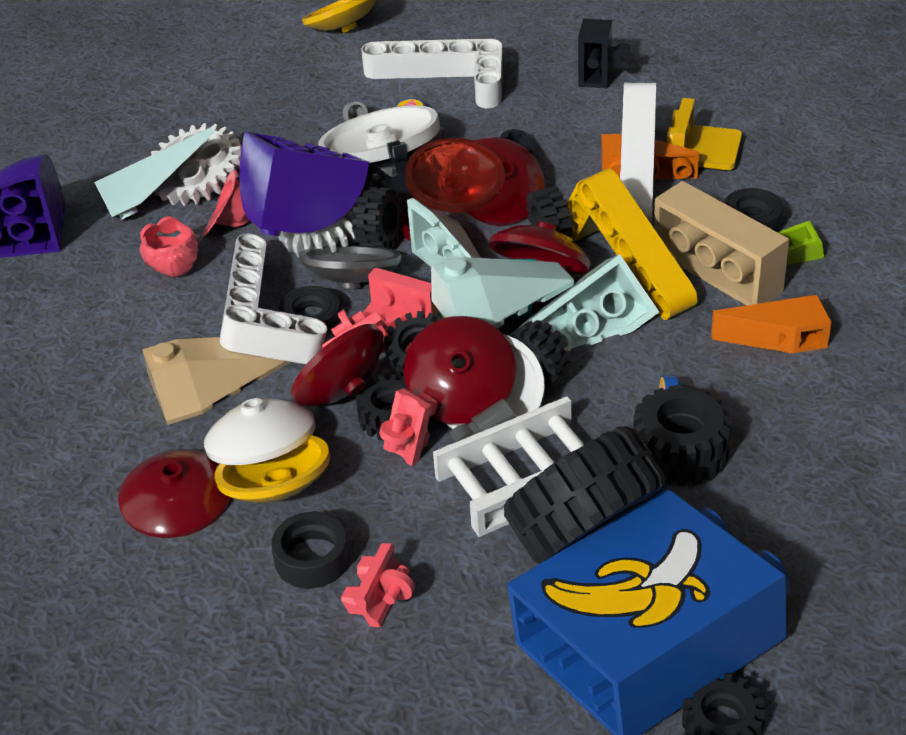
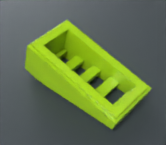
[778,220,824,265]

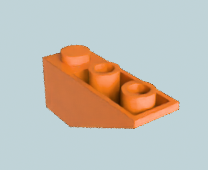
[601,134,699,180]
[711,295,831,353]

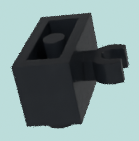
[578,18,631,88]
[370,140,433,206]

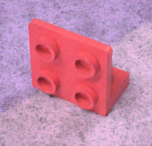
[363,268,439,353]

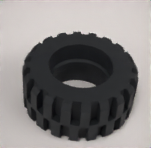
[504,425,667,564]

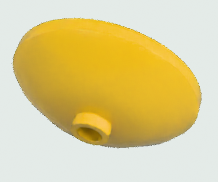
[301,0,377,32]
[215,435,330,503]

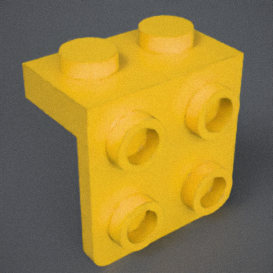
[666,98,742,170]

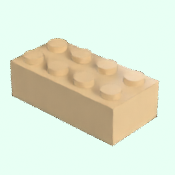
[654,181,789,305]

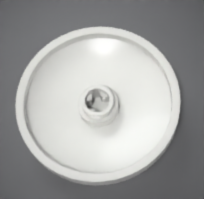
[318,106,440,163]

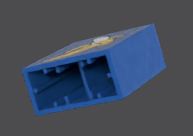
[507,488,791,735]

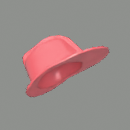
[202,170,249,238]

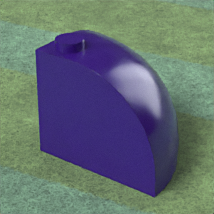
[240,131,369,236]
[0,154,66,258]

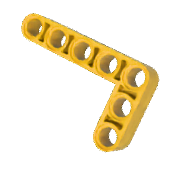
[567,169,698,320]

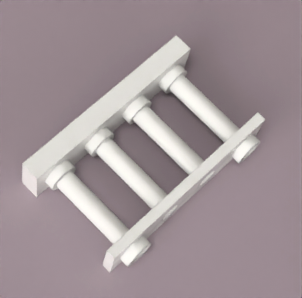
[433,397,584,537]

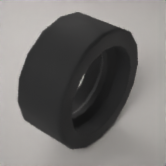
[271,511,350,589]

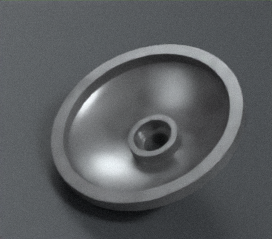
[299,246,401,289]

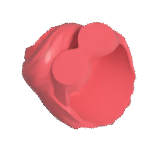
[140,216,198,278]

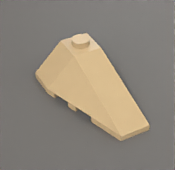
[142,337,290,425]

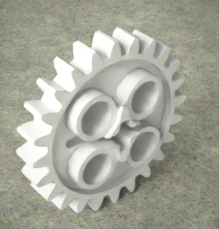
[151,123,242,206]

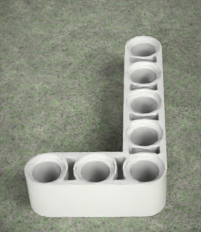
[361,39,503,108]
[620,82,656,225]
[219,234,327,364]

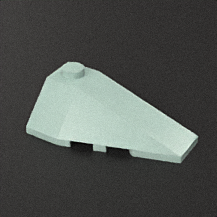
[94,128,213,220]
[407,198,481,266]
[508,254,659,361]
[431,257,574,328]

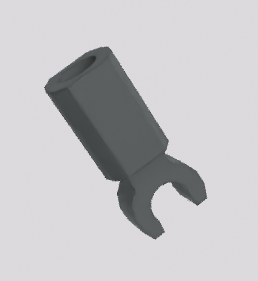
[449,399,516,442]

